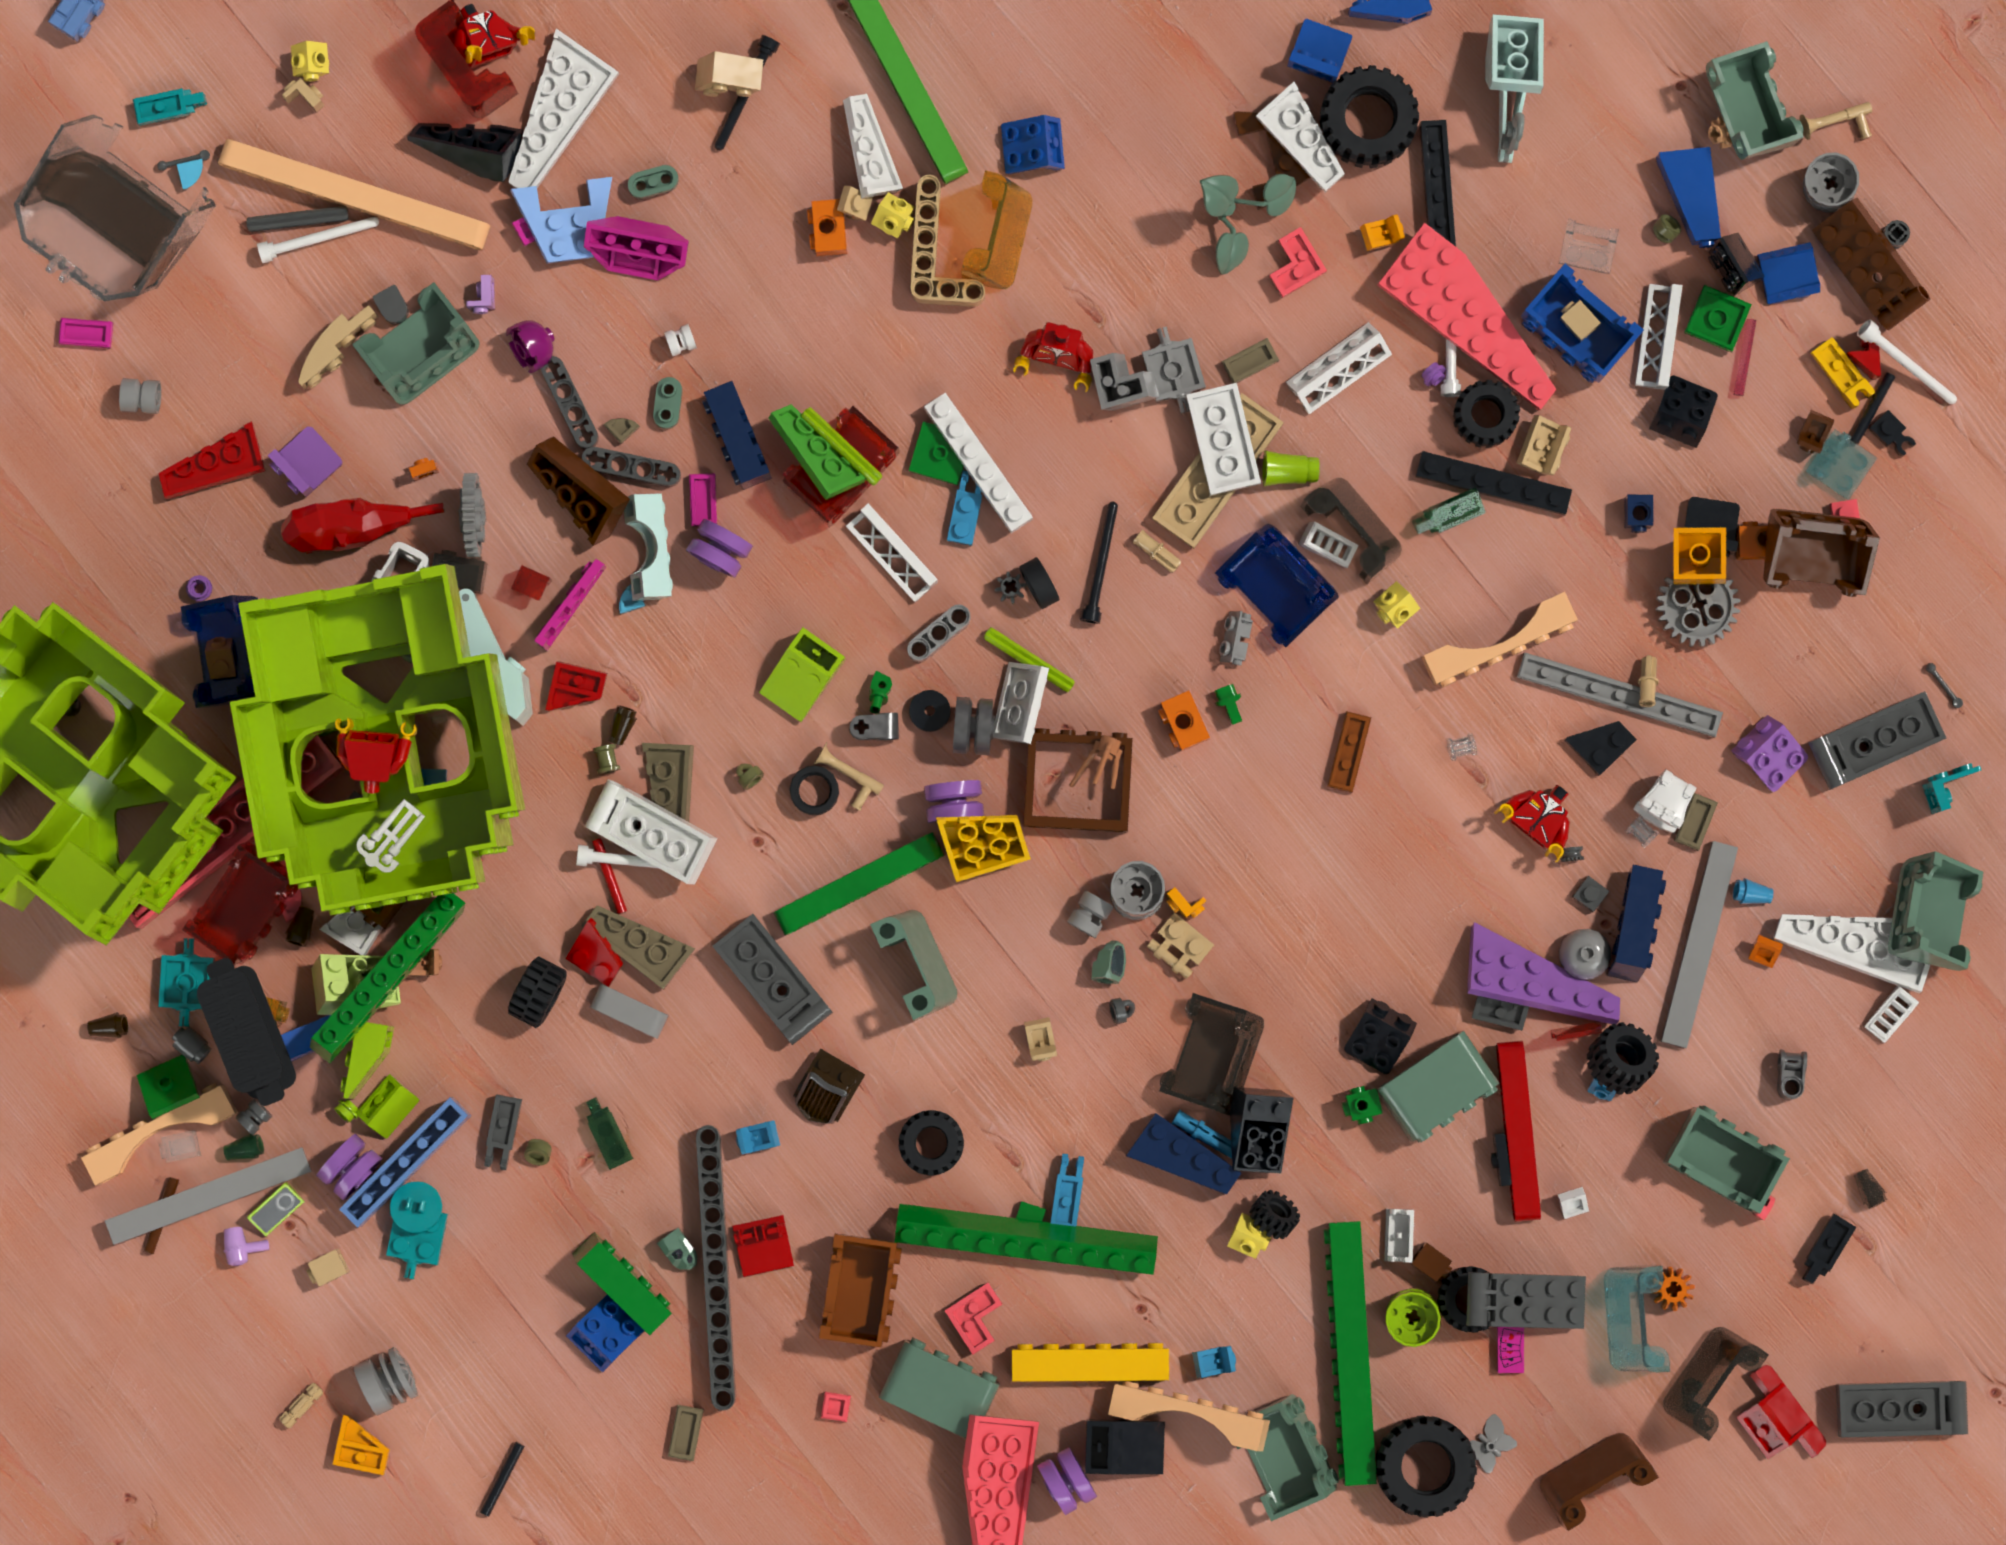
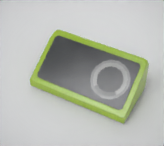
[247,1182,305,1237]

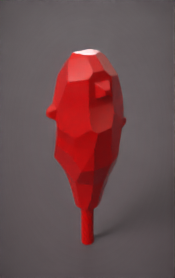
[281,498,445,554]

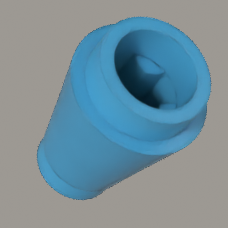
[1733,878,1774,904]

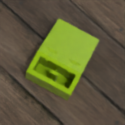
[759,627,846,722]
[340,1022,394,1099]

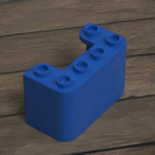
[1521,263,1644,383]

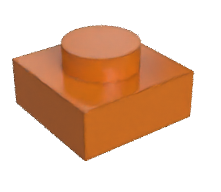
[409,458,439,481]
[1748,935,1783,968]

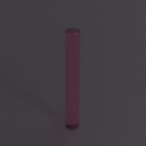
[1733,319,1757,396]

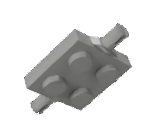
[1142,327,1206,414]

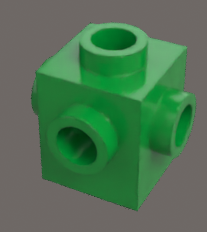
[1342,1086,1383,1125]

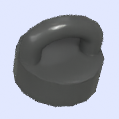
[1109,997,1135,1025]

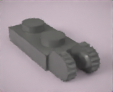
[484,1094,523,1170]

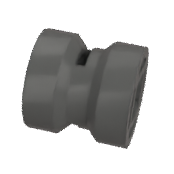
[1882,220,1910,250]
[236,1098,272,1135]

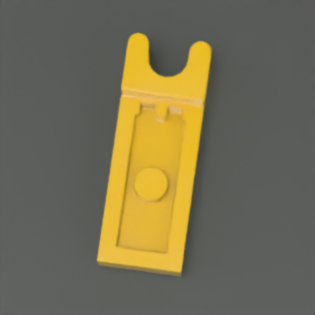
[1810,337,1875,409]

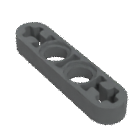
[541,356,599,449]
[582,447,681,487]

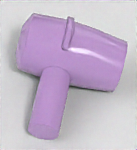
[224,1227,269,1266]

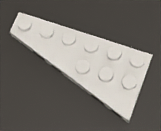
[508,29,619,188]
[1773,914,1930,994]

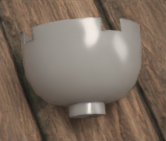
[1559,929,1611,980]

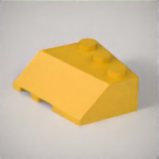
[936,815,1030,882]

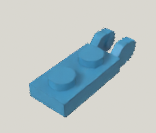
[947,470,982,546]
[1050,1154,1084,1226]

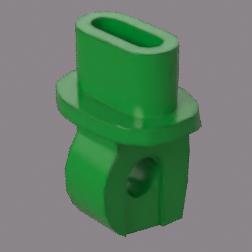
[869,671,892,714]
[1214,684,1242,725]

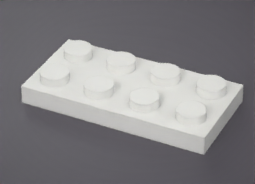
[1186,383,1261,496]

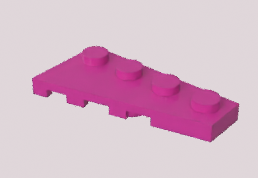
[534,559,606,651]

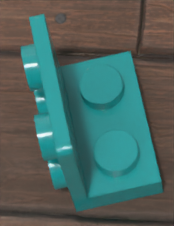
[1922,763,1982,814]

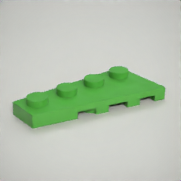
[768,404,866,500]

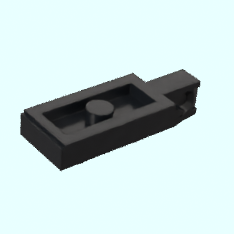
[1802,1213,1856,1284]

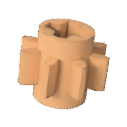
[1708,116,1732,149]

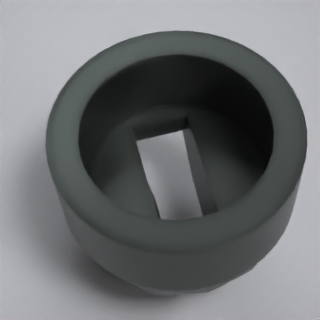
[64,698,81,716]

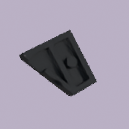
[1564,721,1637,776]

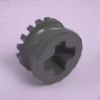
[1561,846,1584,862]

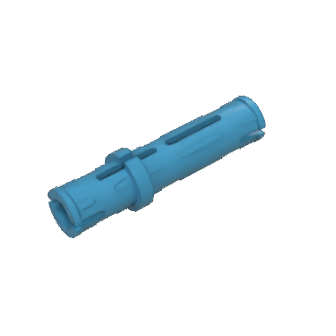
[1171,1109,1232,1159]

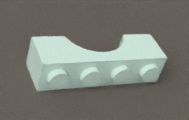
[624,494,673,601]

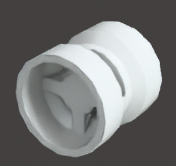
[664,324,697,357]

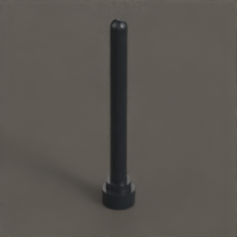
[715,35,780,150]
[1080,501,1118,624]

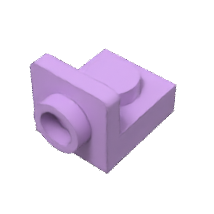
[466,275,495,314]

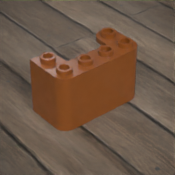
[819,1233,902,1348]

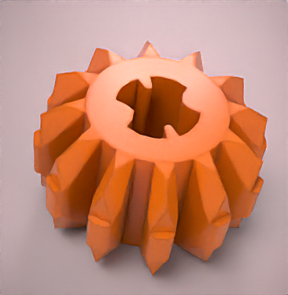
[1650,1267,1695,1311]

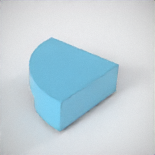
[177,158,203,189]
[619,584,645,614]

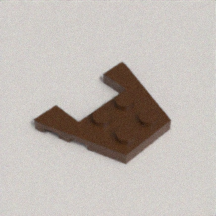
[1233,111,1315,210]

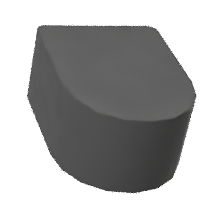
[373,285,409,325]

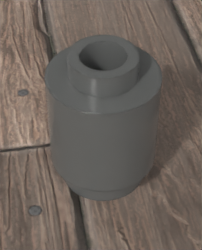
[172,1026,212,1064]

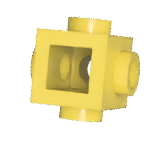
[291,41,329,82]
[871,192,915,238]
[1373,581,1421,629]
[1227,1213,1271,1259]

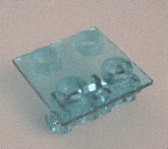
[1806,429,1877,500]

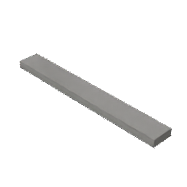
[1517,653,1723,738]
[1661,841,1738,1048]
[105,1147,312,1245]

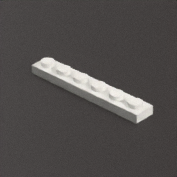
[924,393,1033,534]

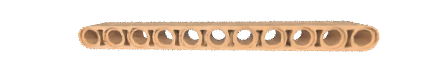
[218,139,491,250]

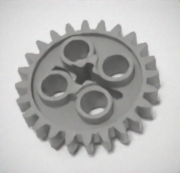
[458,473,486,557]
[1656,571,1741,647]

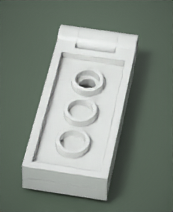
[585,779,718,884]

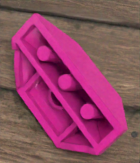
[584,216,689,280]

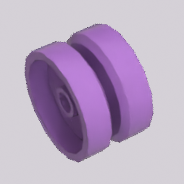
[686,519,753,578]
[924,780,984,823]
[316,1134,383,1200]
[1037,1447,1097,1515]

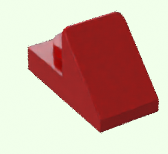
[1846,324,1881,379]

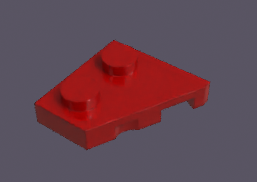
[545,661,608,711]
[565,918,623,987]

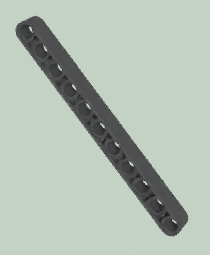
[696,1125,736,1411]

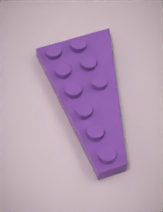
[1467,922,1620,1024]

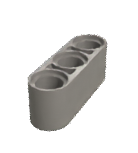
[907,605,971,663]
[590,984,669,1039]

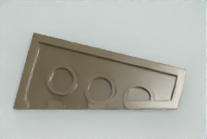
[642,743,694,822]
[582,905,695,990]

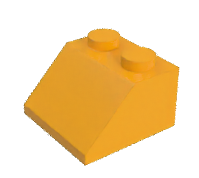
[1674,528,1726,584]

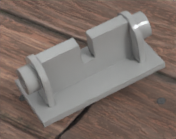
[1219,611,1253,666]

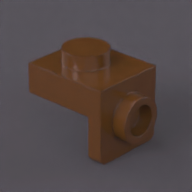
[1797,410,1834,454]

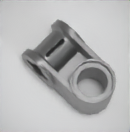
[849,713,899,740]
[1777,1049,1807,1100]

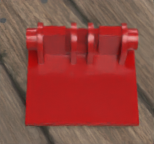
[733,1215,794,1277]

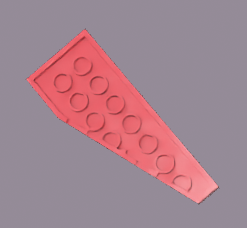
[1377,223,1556,410]
[962,1414,1039,1545]

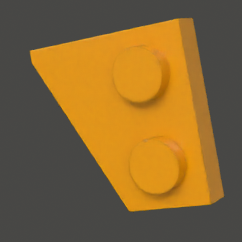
[332,1415,390,1475]

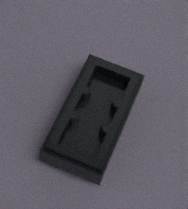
[1491,1133,1512,1186]

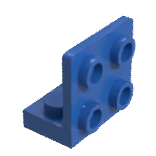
[1287,19,1352,83]
[1001,115,1065,174]
[566,1294,644,1373]

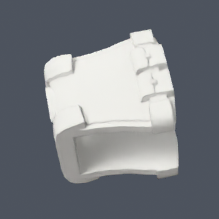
[371,542,430,582]
[1633,769,1697,833]

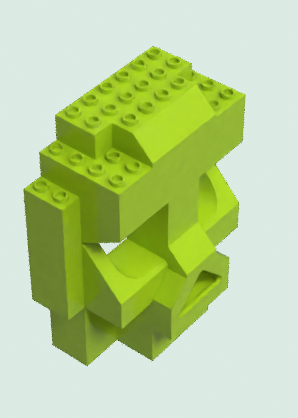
[230,564,525,915]
[0,602,237,946]

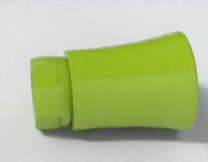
[1262,450,1320,486]

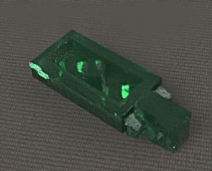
[1412,488,1486,534]
[586,1097,634,1170]

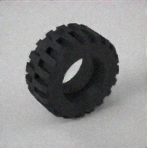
[1319,65,1419,168]
[1376,1415,1477,1518]

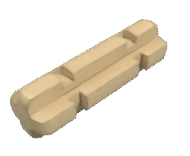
[280,1383,323,1428]

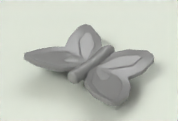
[1470,1414,1517,1473]

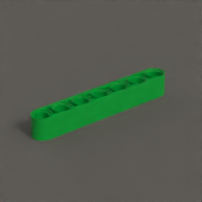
[773,832,944,936]

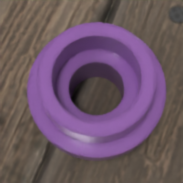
[1422,362,1446,386]
[186,575,212,601]

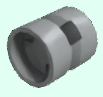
[119,378,161,414]
[1067,890,1114,938]

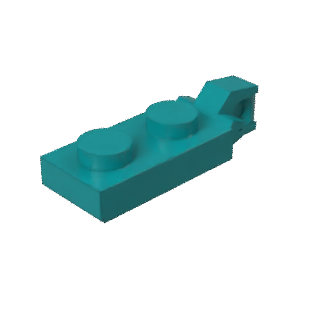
[133,89,207,126]

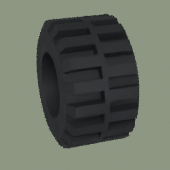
[1453,380,1520,448]
[508,956,567,1028]
[1586,1022,1659,1095]
[899,1110,964,1176]
[1437,1266,1490,1333]

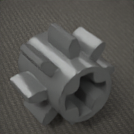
[995,571,1027,604]

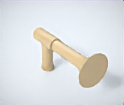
[1799,102,1872,140]
[813,742,884,811]

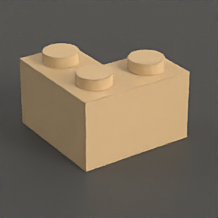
[695,51,763,97]

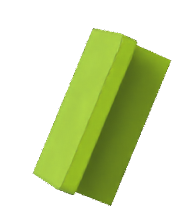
[356,1074,419,1139]

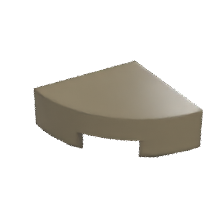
[603,418,640,444]

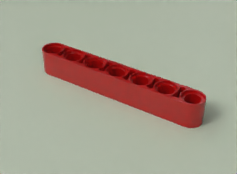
[1496,1041,1541,1222]

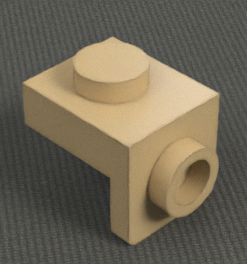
[282,78,325,112]
[837,186,873,221]
[1024,1017,1057,1061]

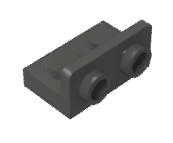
[1472,996,1529,1031]

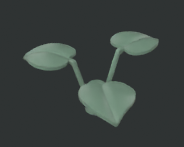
[1200,174,1296,275]

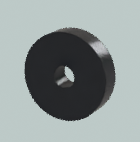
[909,690,951,732]

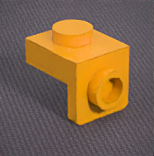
[1360,214,1405,251]
[1166,887,1206,918]

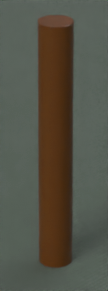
[144,1177,179,1254]

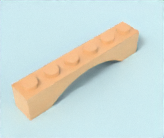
[1422,592,1578,687]
[81,1083,238,1186]
[1108,1381,1270,1451]

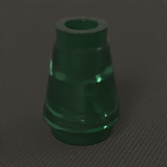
[223,1133,264,1161]

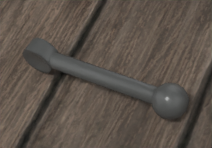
[157,150,210,171]
[1926,663,1963,708]

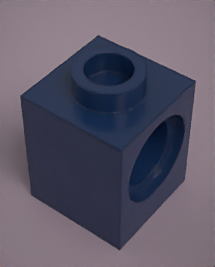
[1624,494,1653,533]

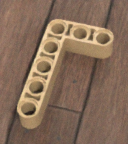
[911,175,985,307]

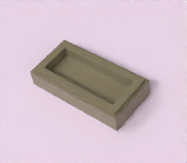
[1222,338,1279,384]
[1674,793,1718,851]
[668,1404,704,1461]

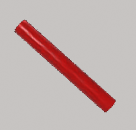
[592,838,627,914]

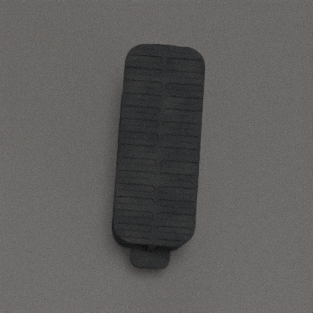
[197,958,296,1106]

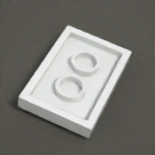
[993,662,1049,744]

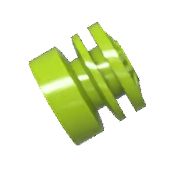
[1385,1288,1441,1347]

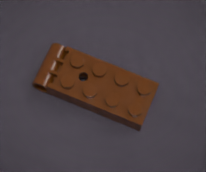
[1812,198,1930,330]

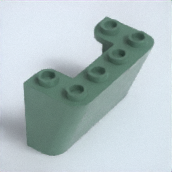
[1706,41,1804,160]
[870,910,957,1021]
[879,1337,1000,1438]
[1236,1394,1339,1521]

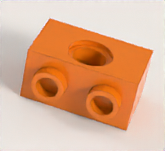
[807,199,847,256]
[1736,521,1768,560]
[1158,690,1210,752]

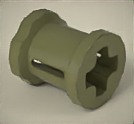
[593,744,621,774]

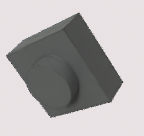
[1572,876,1609,912]

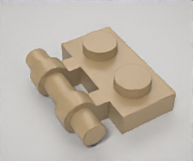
[1146,913,1214,979]

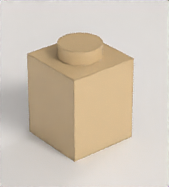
[1560,300,1601,343]
[307,1249,350,1287]

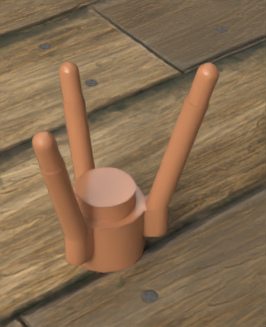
[1069,735,1122,789]

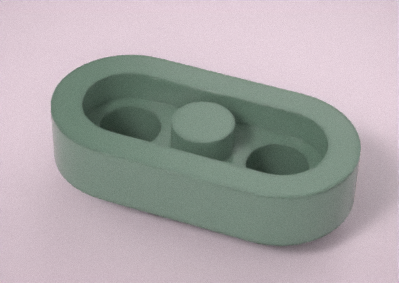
[628,165,679,199]
[653,377,683,429]

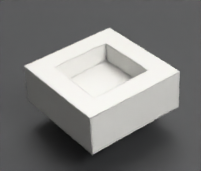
[1558,1187,1589,1219]

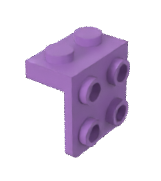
[268,426,343,497]
[1731,715,1808,792]

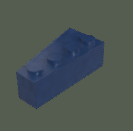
[702,381,772,490]
[1607,864,1666,982]
[1126,1113,1241,1194]

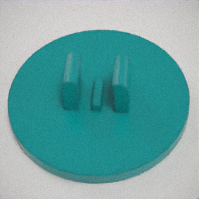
[390,1182,443,1233]

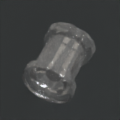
[1446,733,1477,761]
[1625,814,1659,848]

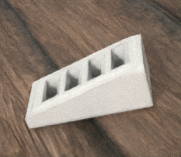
[1298,521,1359,568]
[1864,986,1919,1043]

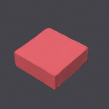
[821,1391,851,1422]

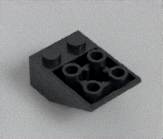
[1708,232,1765,296]
[1230,1087,1294,1174]
[1085,1419,1165,1475]

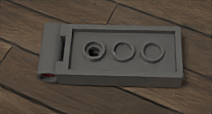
[1808,691,1947,790]
[713,914,833,1045]
[1466,1272,1586,1329]
[1836,1381,1968,1438]

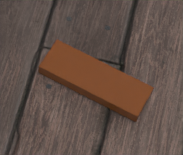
[1327,711,1372,793]

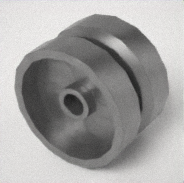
[953,697,995,756]

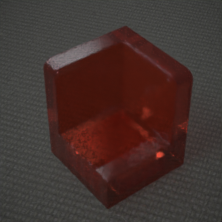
[511,565,552,601]

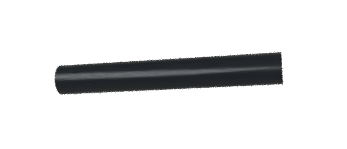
[1849,372,1895,444]
[480,1442,525,1517]

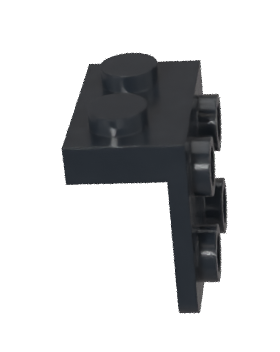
[1649,375,1718,448]
[1684,497,1740,558]
[1344,998,1417,1074]

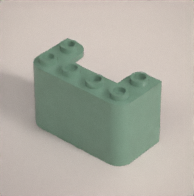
[1377,1031,1499,1143]
[1663,1105,1790,1214]

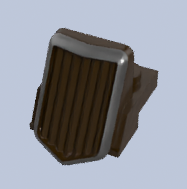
[793,1048,865,1124]

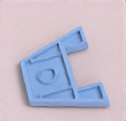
[510,177,612,264]

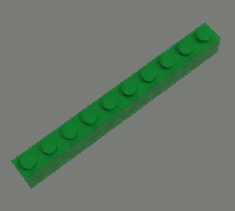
[894,1204,1158,1275]
[1323,1221,1377,1486]

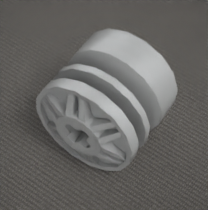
[1803,153,1859,213]
[1110,861,1165,920]
[354,1347,418,1416]

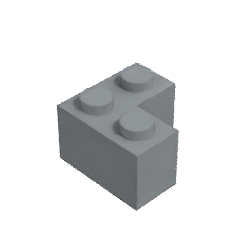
[1090,353,1159,411]

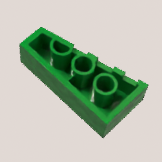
[572,1232,672,1336]

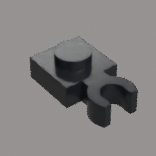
[1869,410,1916,457]

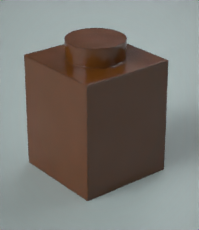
[1410,1242,1452,1282]

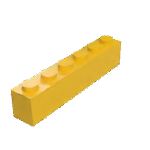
[1012,1343,1169,1382]

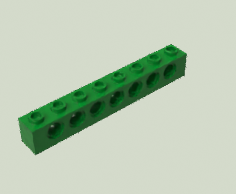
[310,893,466,1063]

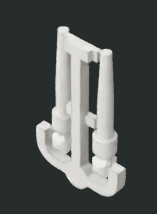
[357,799,425,872]

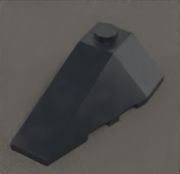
[407,123,523,182]

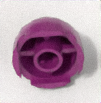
[506,320,555,373]

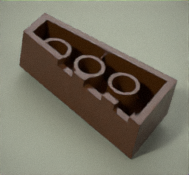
[527,436,630,546]

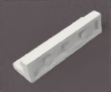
[1635,284,1683,390]
[1286,322,1392,414]
[846,503,938,602]

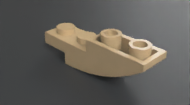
[298,305,378,389]

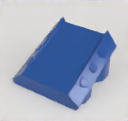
[1757,242,1820,305]

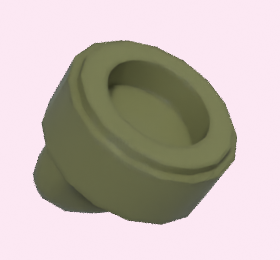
[1653,214,1681,243]
[736,763,764,790]
[524,1139,552,1166]

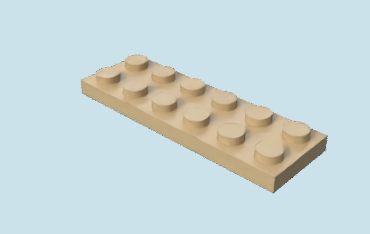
[1152,393,1284,549]

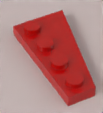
[158,421,266,500]

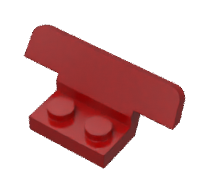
[1736,1365,1826,1459]

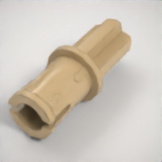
[1133,530,1181,573]
[1638,655,1659,707]

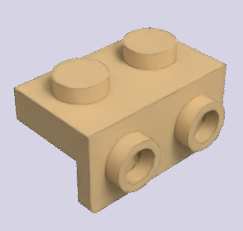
[1517,415,1571,475]

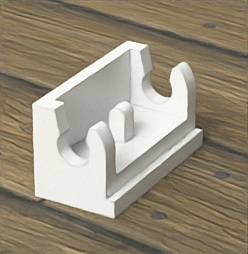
[1384,1209,1414,1263]

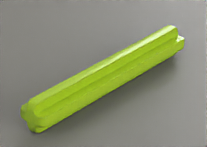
[801,407,882,486]
[984,627,1075,692]

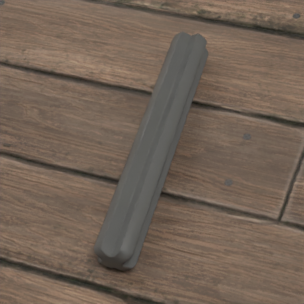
[246,206,349,232]

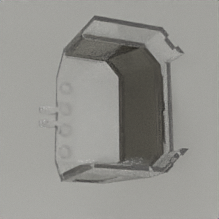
[14,115,216,301]

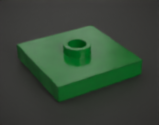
[1684,285,1752,353]
[909,421,964,486]
[136,1055,200,1119]

